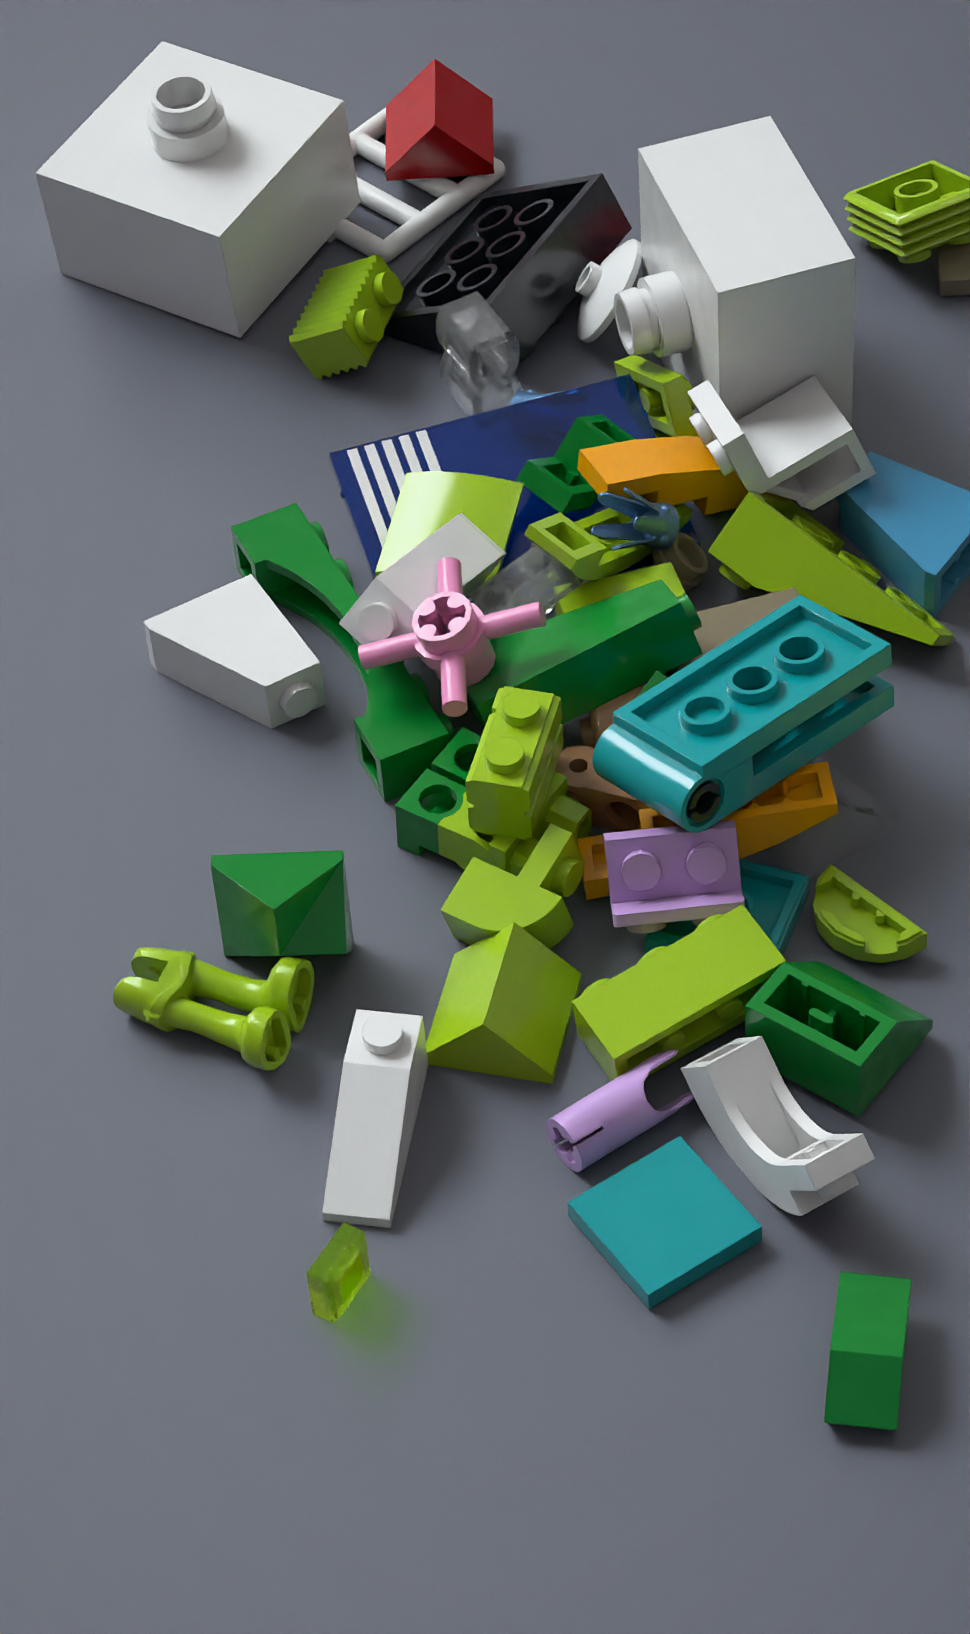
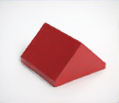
[385,59,494,181]

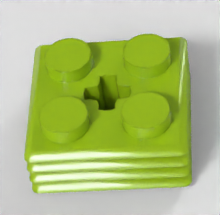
[843,160,970,263]

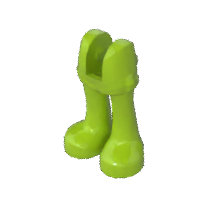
[113,947,314,1070]

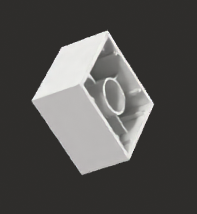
[36,41,361,338]
[614,116,855,427]

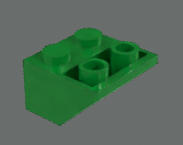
[745,961,933,1117]

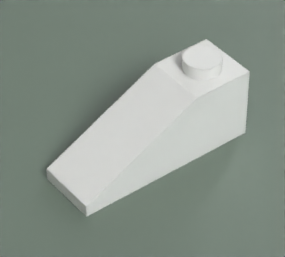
[322,1009,428,1228]

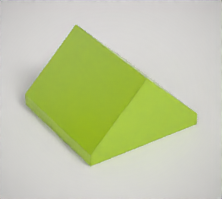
[426,922,582,1084]

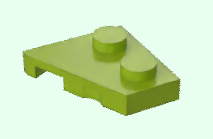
[614,355,699,439]

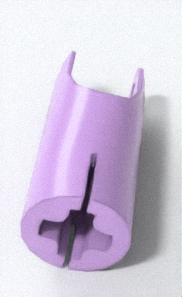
[546,1049,695,1172]

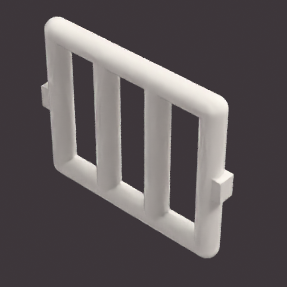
[327,107,506,263]

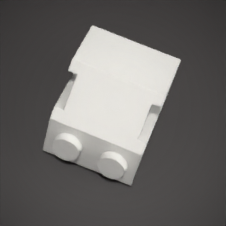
[687,376,876,510]

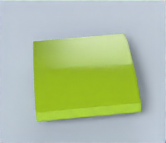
[375,471,524,596]

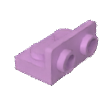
[603,820,745,933]

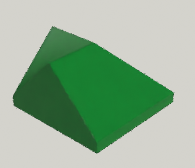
[210,850,354,956]

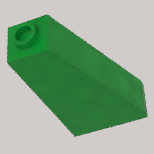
[467,579,703,730]

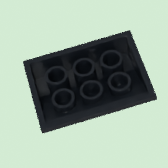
[384,173,632,366]

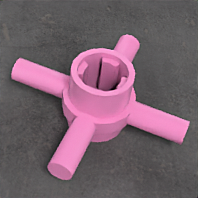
[358,557,546,717]

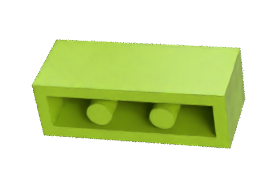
[572,904,786,1081]

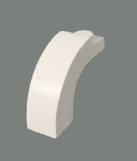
[680,1036,875,1216]

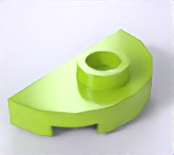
[813,864,927,963]

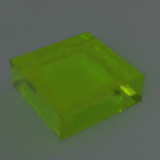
[306,1222,371,1323]

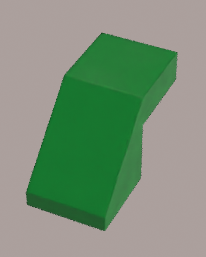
[516,414,635,514]
[824,1271,912,1430]

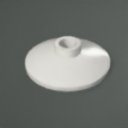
[575,239,642,343]

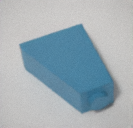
[835,451,970,618]

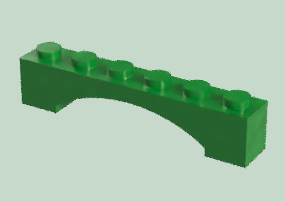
[231,503,455,802]

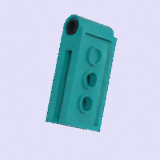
[592,595,895,833]

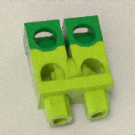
[395,727,592,876]

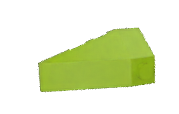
[708,492,955,646]

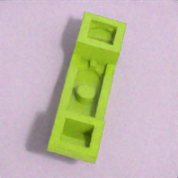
[524,495,694,580]

